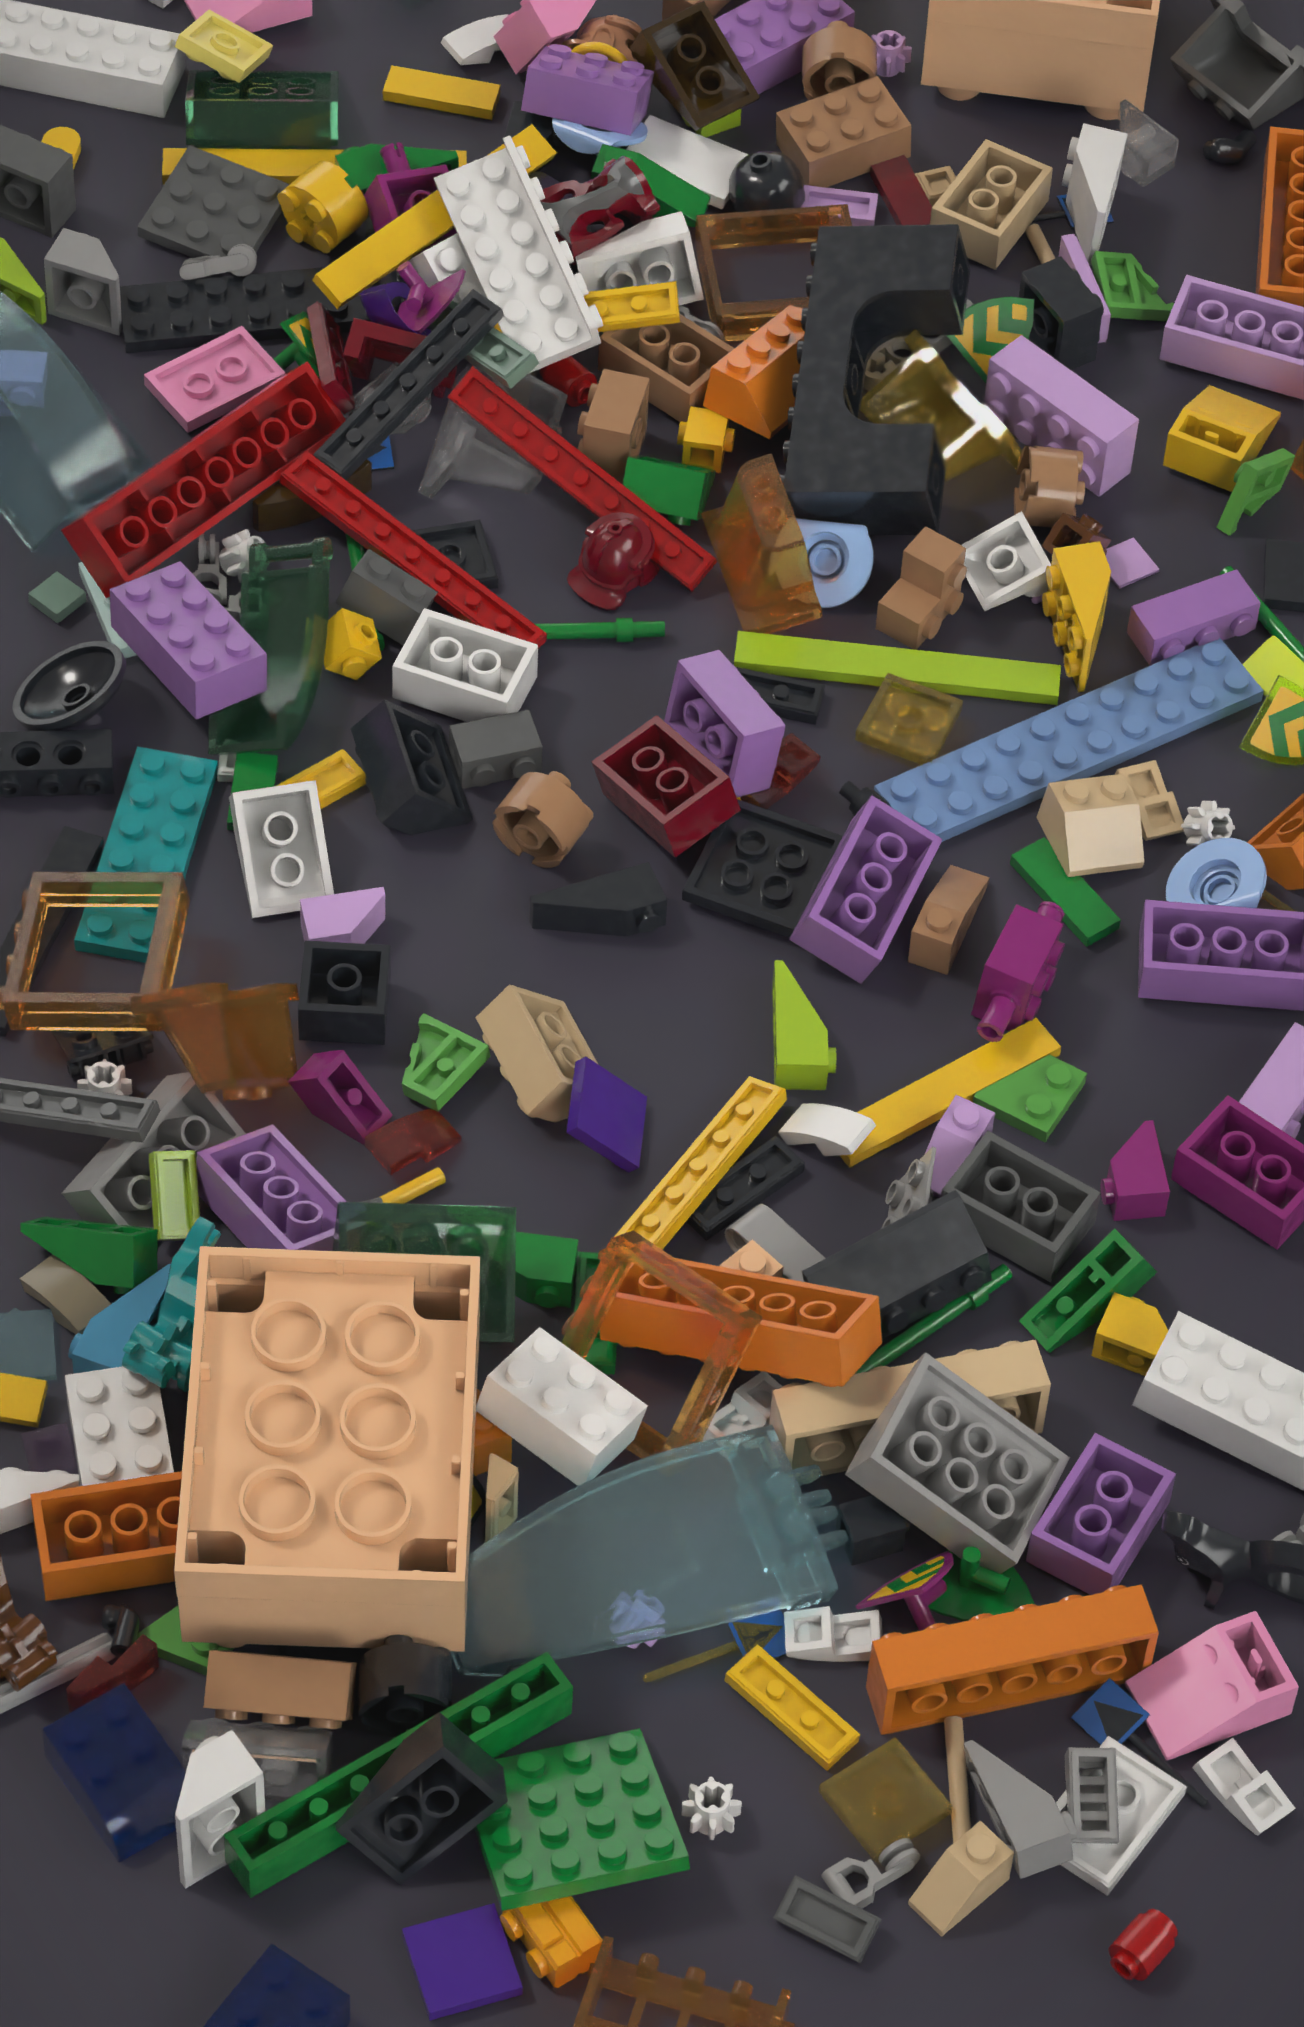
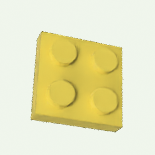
[175,9,273,83]

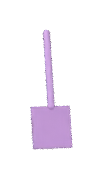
[1032,537,1159,604]

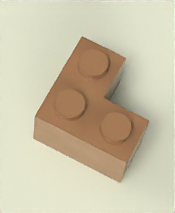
[875,526,967,650]

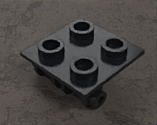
[48,999,154,1079]

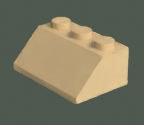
[475,984,598,1123]

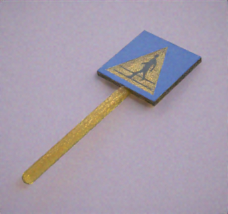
[643,1600,787,1682]

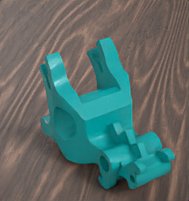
[122,1216,221,1392]

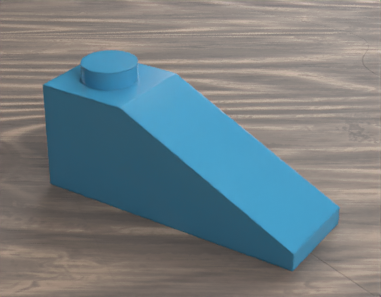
[68,1264,171,1374]

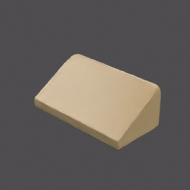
[485,1453,519,1548]

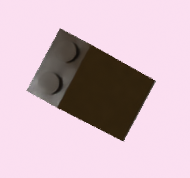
[630,1,760,130]

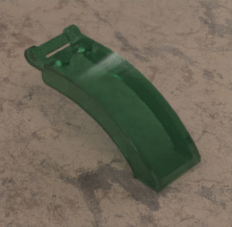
[208,537,333,756]

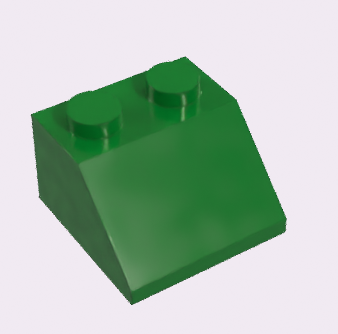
[623,455,716,526]

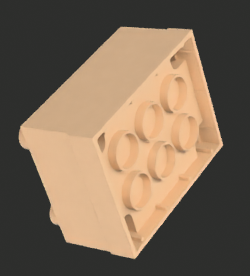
[921,0,1160,120]
[174,1246,480,1652]

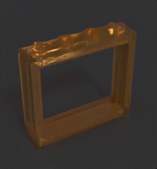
[695,204,852,341]
[0,872,190,1031]
[561,1230,763,1477]

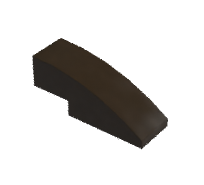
[253,459,372,532]

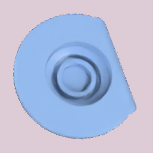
[552,118,648,155]
[774,518,874,608]
[1166,838,1267,908]

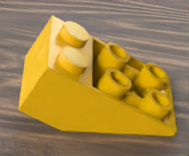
[1163,385,1281,492]
[1042,541,1111,692]

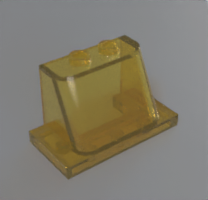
[860,329,1022,482]

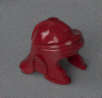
[567,512,660,610]

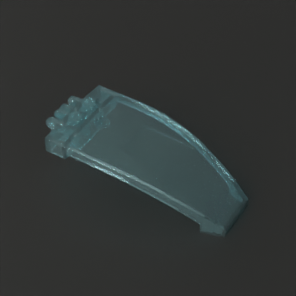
[451,1425,848,1677]

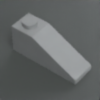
[964,1740,1077,1879]

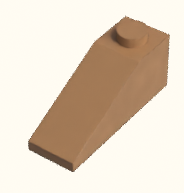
[908,865,990,975]

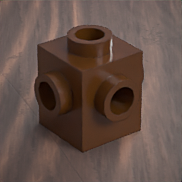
[1042,513,1112,556]

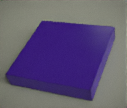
[566,1056,647,1173]
[402,1903,523,2021]

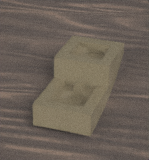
[19,1254,111,1334]

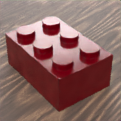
[591,715,741,857]

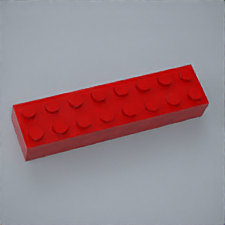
[61,361,346,598]

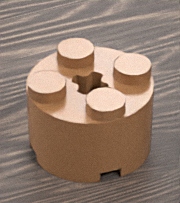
[802,21,877,100]
[1014,446,1085,528]
[492,771,594,868]

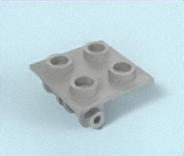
[881,1146,936,1229]

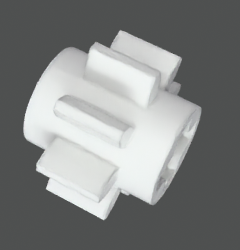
[219,529,269,583]
[1181,801,1235,846]
[77,1059,132,1096]
[681,1777,742,1840]

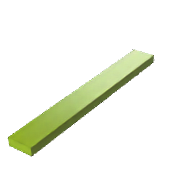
[734,631,1061,705]

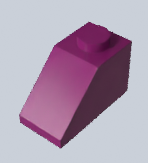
[288,1050,393,1144]
[1100,1120,1170,1221]

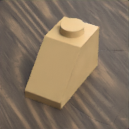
[908,1821,1014,1937]

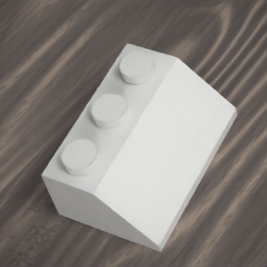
[175,1730,265,1889]

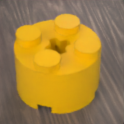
[277,161,368,254]

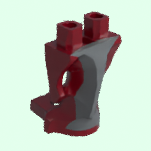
[540,156,660,266]

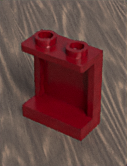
[343,318,457,398]

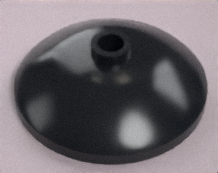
[13,641,126,731]

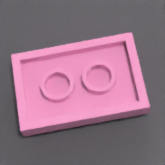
[144,326,286,433]

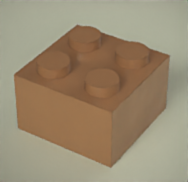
[577,369,650,485]

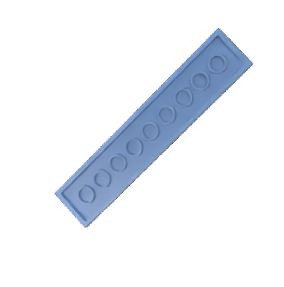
[874,638,1264,842]

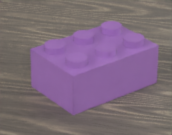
[521,44,654,136]
[664,650,786,798]
[1026,1433,1176,1595]

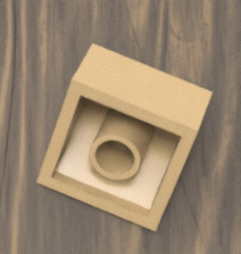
[1036,774,1144,877]

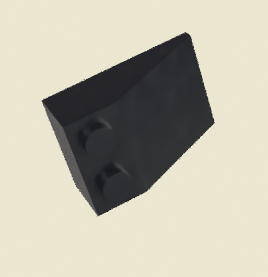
[335,1712,508,1885]

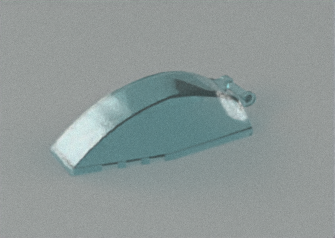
[0,291,155,551]

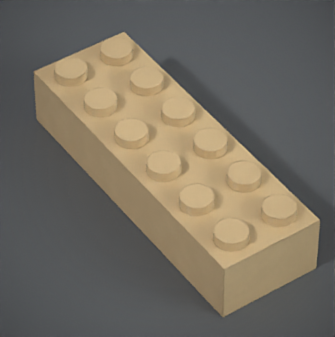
[768,1340,1051,1484]

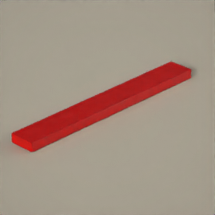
[447,366,717,592]
[280,451,547,649]

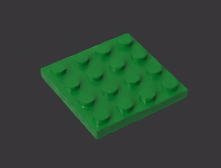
[474,1728,690,1911]

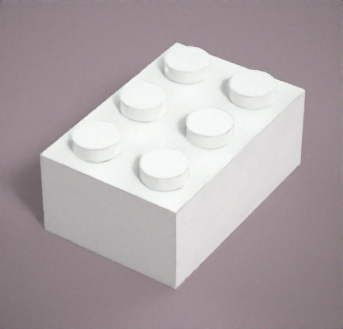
[392,608,538,722]
[476,1327,648,1489]
[65,1367,174,1486]

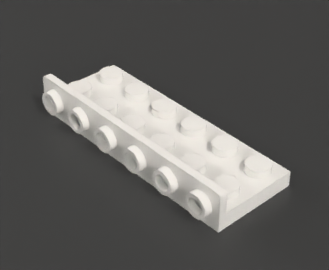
[434,135,604,374]

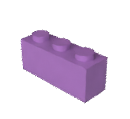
[1127,569,1261,666]

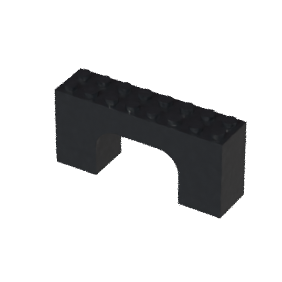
[778,224,970,535]

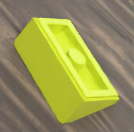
[1242,635,1304,702]

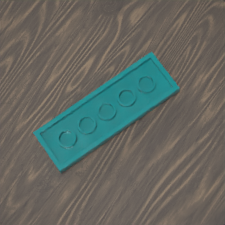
[74,746,218,965]

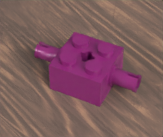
[364,142,457,259]
[971,901,1065,1042]

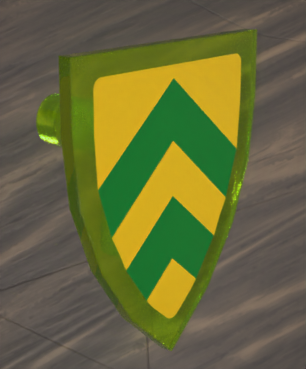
[1239,675,1304,765]

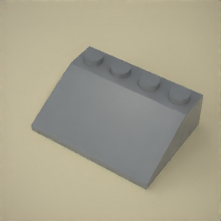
[845,1353,1070,1574]

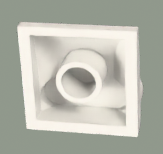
[962,511,1051,611]

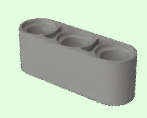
[725,1204,826,1282]

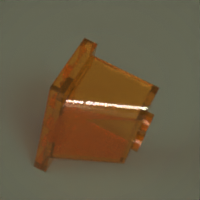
[701,454,823,634]
[130,983,299,1101]

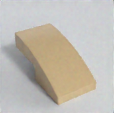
[1114,760,1184,841]

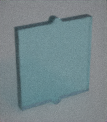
[0,1308,57,1380]

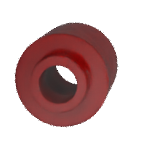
[540,356,597,407]
[1108,1909,1178,1981]

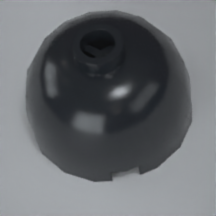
[729,150,805,226]

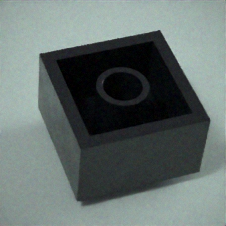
[1019,256,1104,370]
[298,941,391,1045]

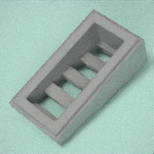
[1064,1747,1119,1844]

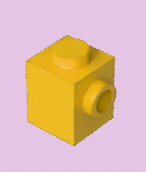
[677,406,735,473]
[317,608,382,680]

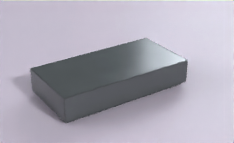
[773,1875,882,1963]

